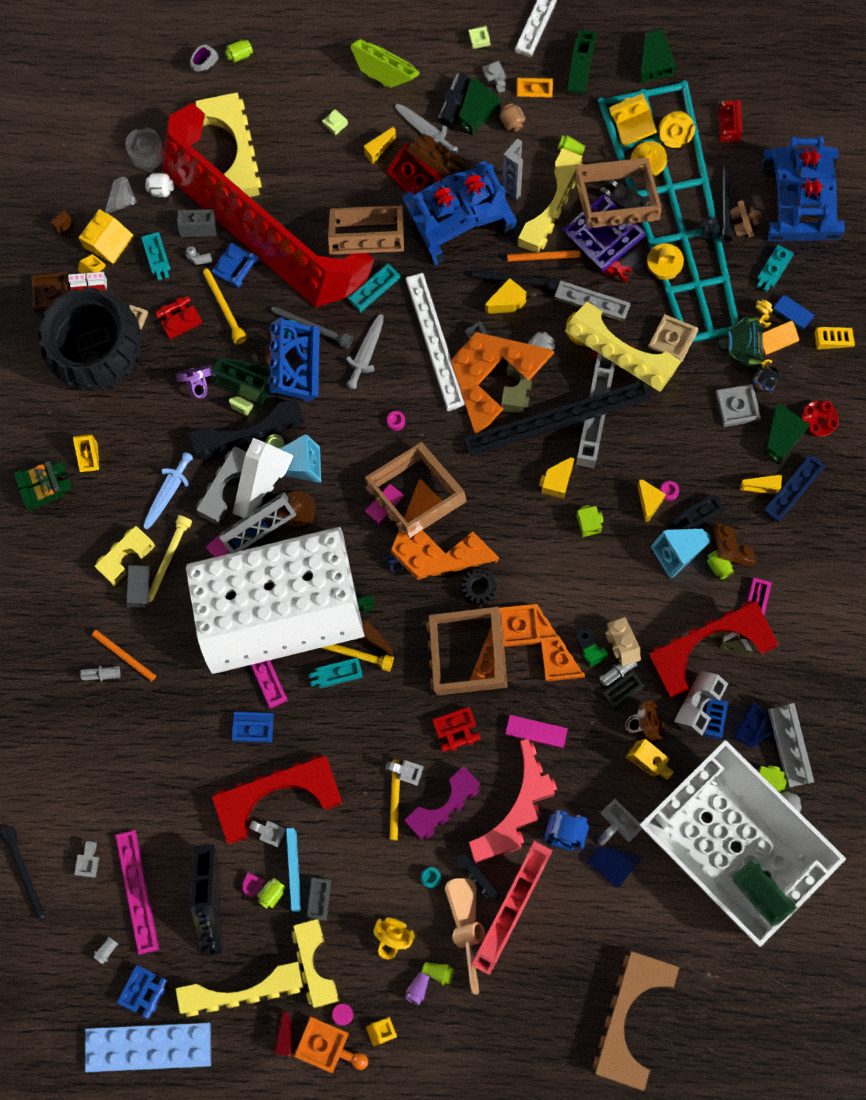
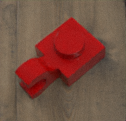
[599,261,632,282]

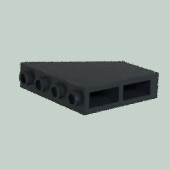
[190,844,223,955]

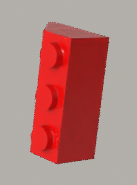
[386,143,445,195]

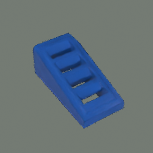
[701,700,728,740]

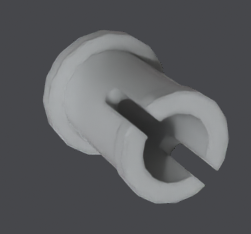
[93,937,118,964]

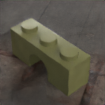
[501,362,532,414]

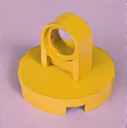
[658,111,695,148]
[631,141,667,176]
[647,243,684,280]
[373,918,415,959]

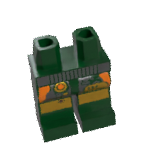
[14,461,73,510]

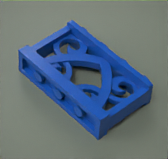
[269,317,320,402]

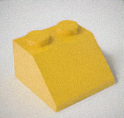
[79,209,133,264]

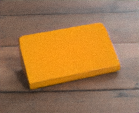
[517,78,553,97]
[763,321,799,355]

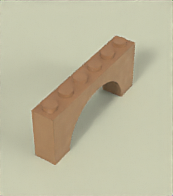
[592,951,679,1091]

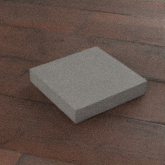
[715,384,761,427]

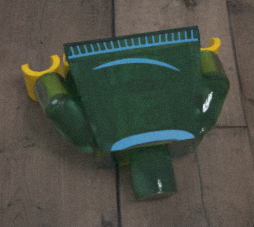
[719,314,772,369]

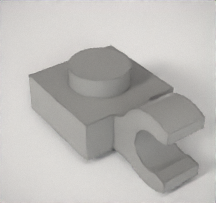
[482,61,506,93]
[385,760,424,786]
[249,821,286,848]
[74,841,99,878]

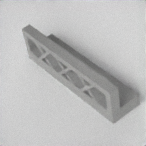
[502,139,523,200]
[219,492,296,553]
[768,703,814,788]

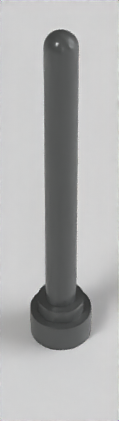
[271,307,353,349]

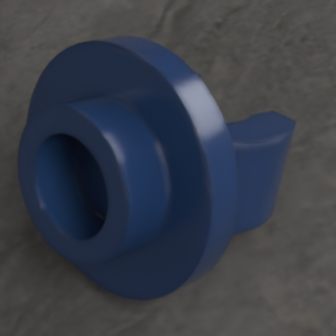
[385,553,404,572]

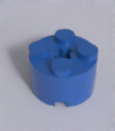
[544,810,589,851]

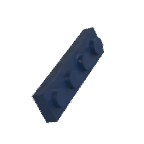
[763,454,826,523]

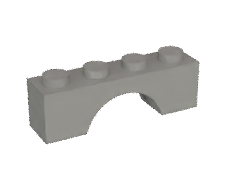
[196,446,247,526]

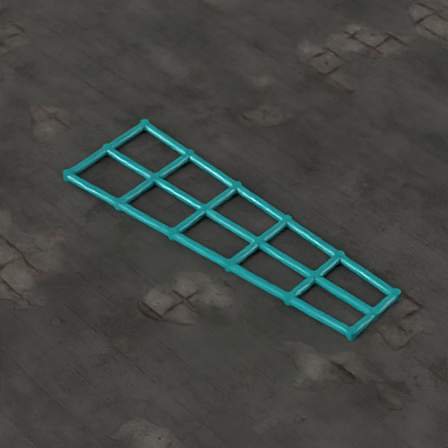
[598,81,741,342]

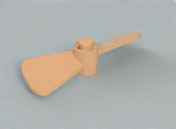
[445,878,485,995]

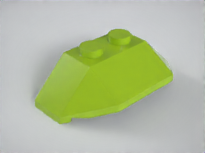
[351,39,420,88]

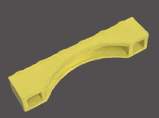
[518,148,584,253]
[176,962,304,1017]

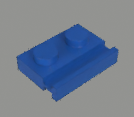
[232,712,274,743]

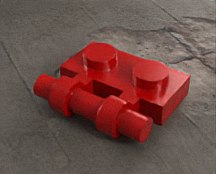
[155,295,202,339]
[432,707,481,752]

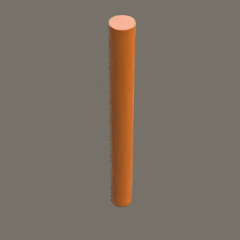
[507,250,581,262]
[92,630,156,682]

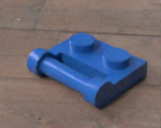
[211,243,259,288]

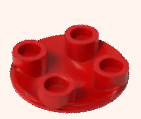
[801,401,839,437]

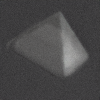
[105,177,137,214]

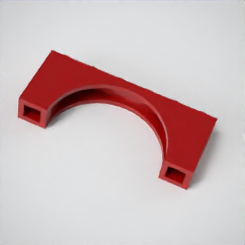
[649,601,780,698]

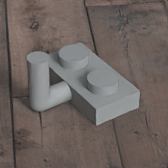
[597,799,642,845]

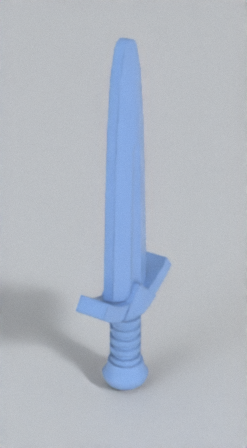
[144,452,193,529]

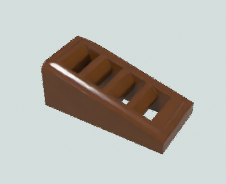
[361,620,393,656]

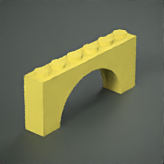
[196,92,262,197]
[565,302,681,392]

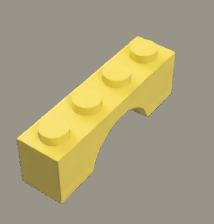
[292,919,339,1008]

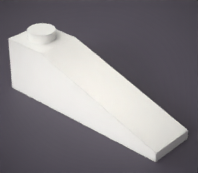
[233,438,293,518]

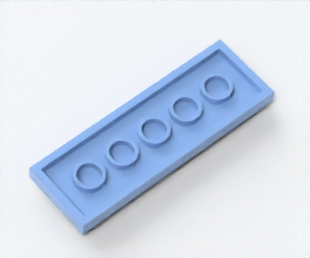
[85,1023,211,1072]

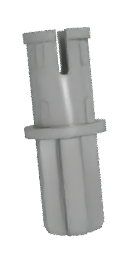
[600,662,637,686]
[80,666,120,681]

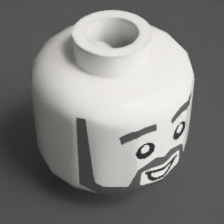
[145,173,174,197]

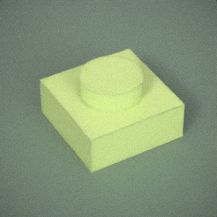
[469,26,490,49]
[322,110,348,135]

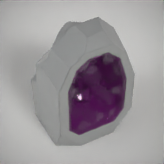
[190,44,218,72]

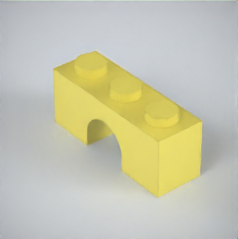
[95,526,155,586]

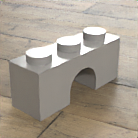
[674,670,728,735]

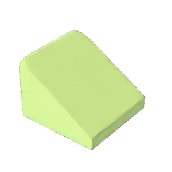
[229,397,253,416]

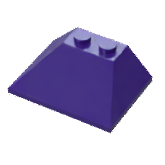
[562,194,646,271]

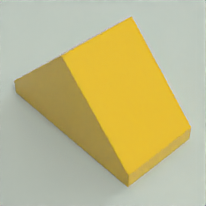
[73,435,99,472]
[637,480,666,522]

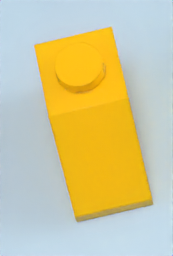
[485,278,527,314]
[539,457,574,499]

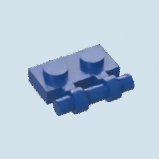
[117,965,168,1019]

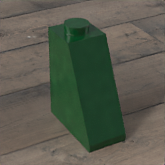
[640,29,676,84]
[459,77,501,136]
[765,403,810,464]

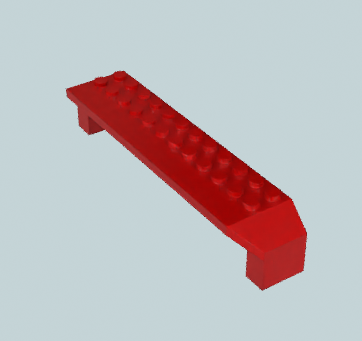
[162,103,374,307]

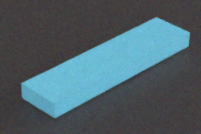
[286,828,301,912]

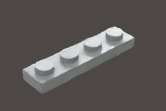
[554,281,631,322]

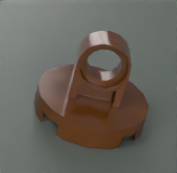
[278,491,316,529]
[626,701,665,741]

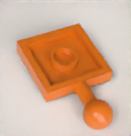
[294,1017,368,1073]

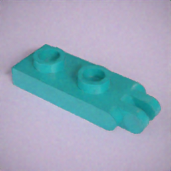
[141,232,171,280]
[757,245,794,292]
[308,658,363,688]

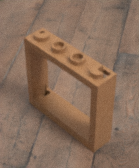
[575,158,662,228]
[328,205,404,255]
[365,442,466,538]
[427,607,507,695]

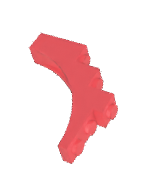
[469,739,557,864]
[472,841,553,975]

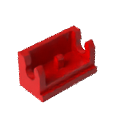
[718,100,742,141]

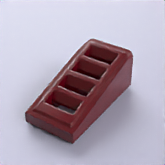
[274,1011,293,1057]

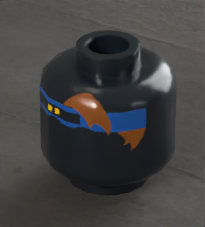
[751,364,780,393]

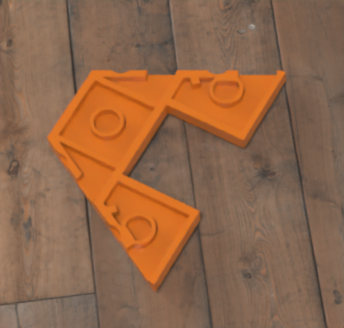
[451,332,555,434]
[391,479,499,580]
[470,604,585,681]

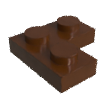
[714,524,756,567]

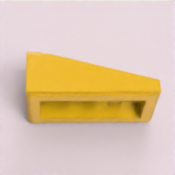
[364,127,396,164]
[814,327,855,350]
[740,475,782,495]

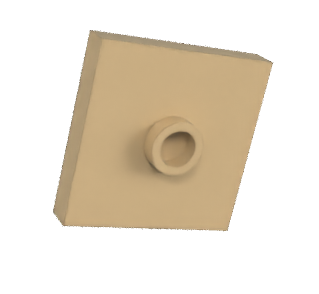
[648,314,698,362]

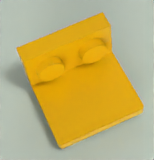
[609,93,657,146]

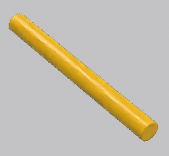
[389,759,400,840]

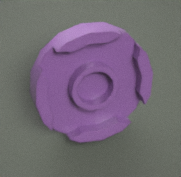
[175,365,213,398]

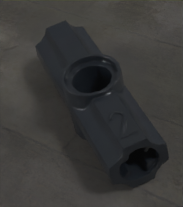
[438,72,471,127]

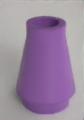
[405,972,430,1005]

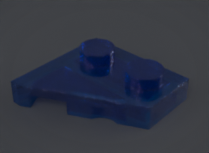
[734,703,774,748]
[586,846,643,888]

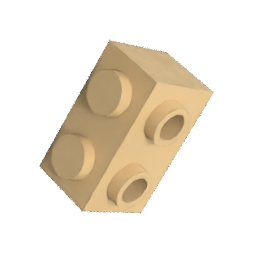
[605,617,641,667]

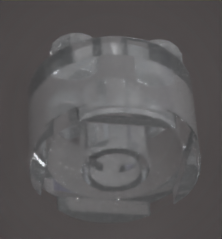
[126,128,164,172]

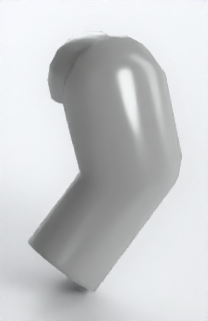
[186,247,212,265]

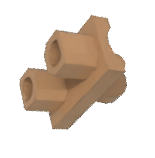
[730,200,762,238]

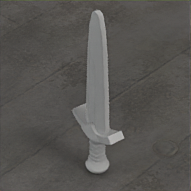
[395,104,458,155]
[346,314,383,389]

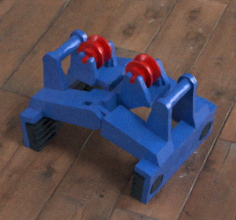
[761,136,845,241]
[402,161,517,266]

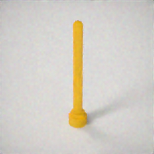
[203,269,248,344]
[321,644,394,672]

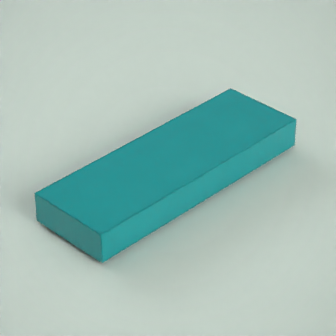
[347,263,400,313]

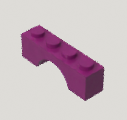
[404,766,480,840]

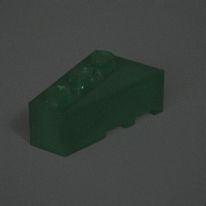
[211,357,270,405]
[730,860,798,927]

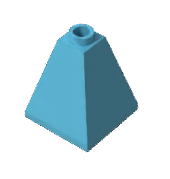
[280,435,321,483]
[651,529,711,579]

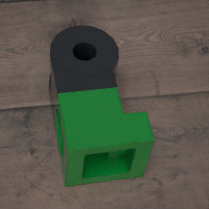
[576,628,608,667]

